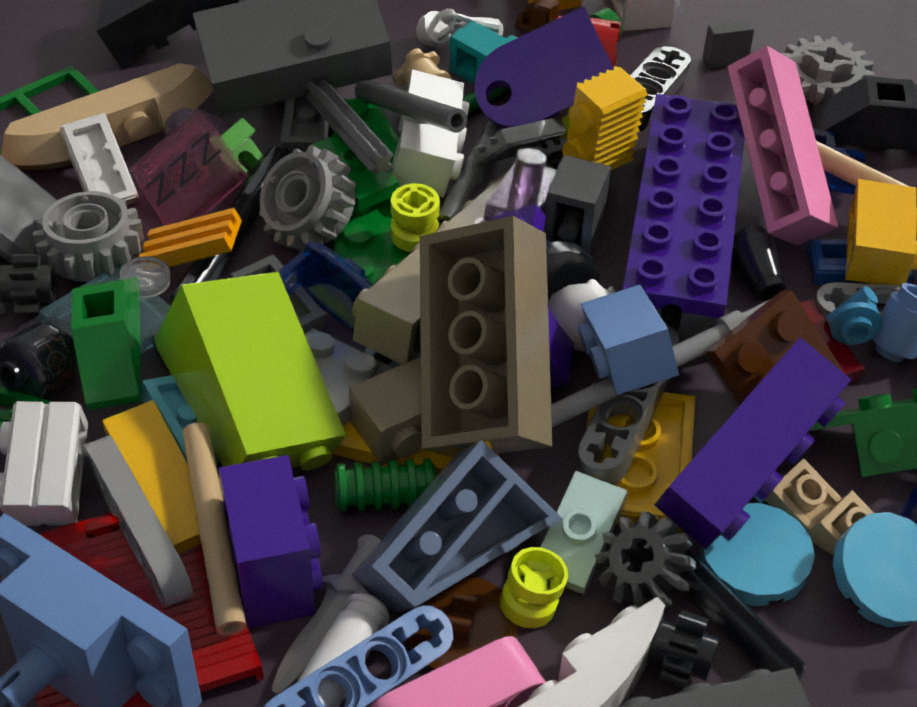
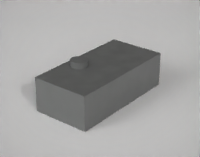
[193,0,393,116]

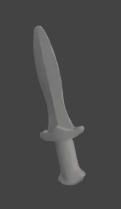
[272,535,381,694]

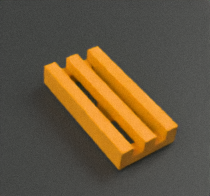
[137,208,242,272]

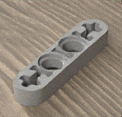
[83,435,193,609]

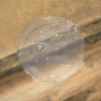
[120,256,171,298]

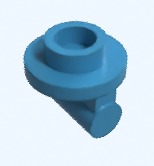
[826,286,882,345]

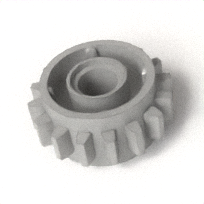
[259,145,356,253]
[33,191,144,282]

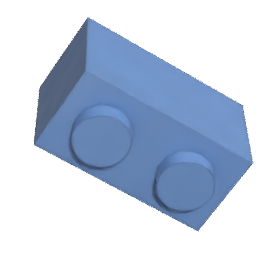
[577,285,679,395]

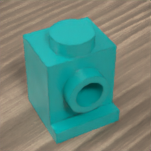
[449,21,517,85]

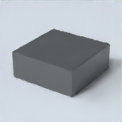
[702,19,755,68]

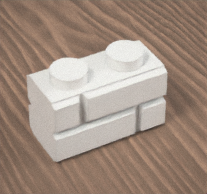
[0,401,88,526]

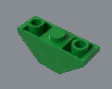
[71,277,141,410]

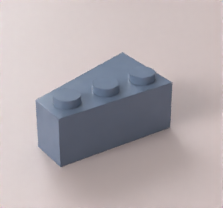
[352,440,563,614]

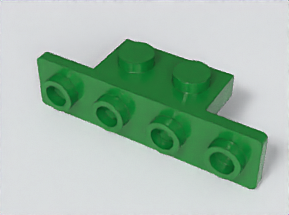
[809,389,917,477]

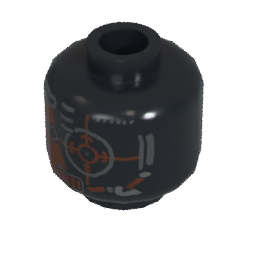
[0,322,77,398]

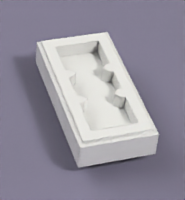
[60,113,139,205]

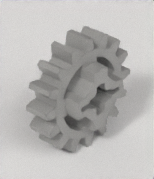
[782,35,875,106]

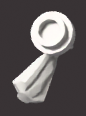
[416,8,503,47]

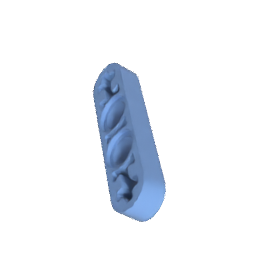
[263,605,453,707]

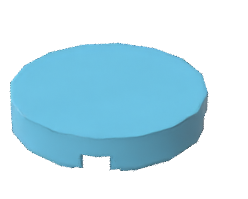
[699,503,815,606]
[833,512,917,627]

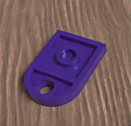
[475,7,614,129]

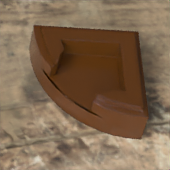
[515,0,559,33]

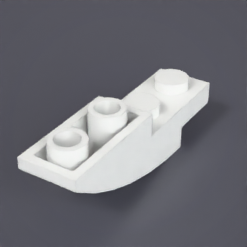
[518,597,665,707]

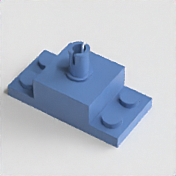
[0,513,202,707]

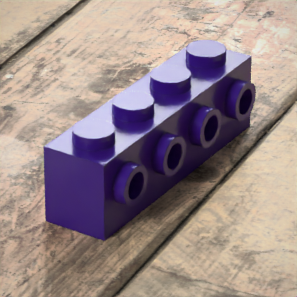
[654,337,852,550]

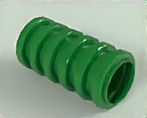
[334,458,436,513]

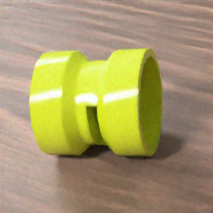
[391,183,440,252]
[499,547,569,629]

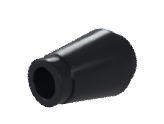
[731,226,786,301]

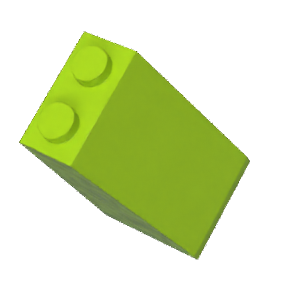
[154,272,346,470]

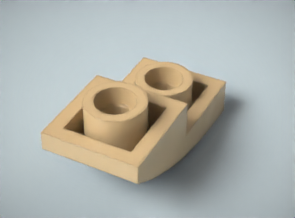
[765,458,874,556]

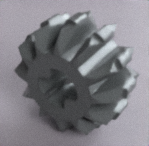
[595,511,696,608]

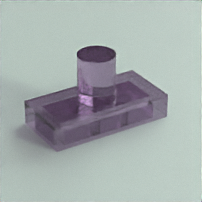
[483,148,556,221]

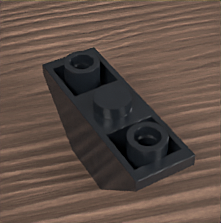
[811,76,917,151]

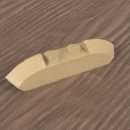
[1,63,213,170]

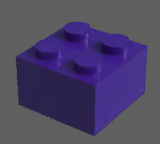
[219,455,323,628]

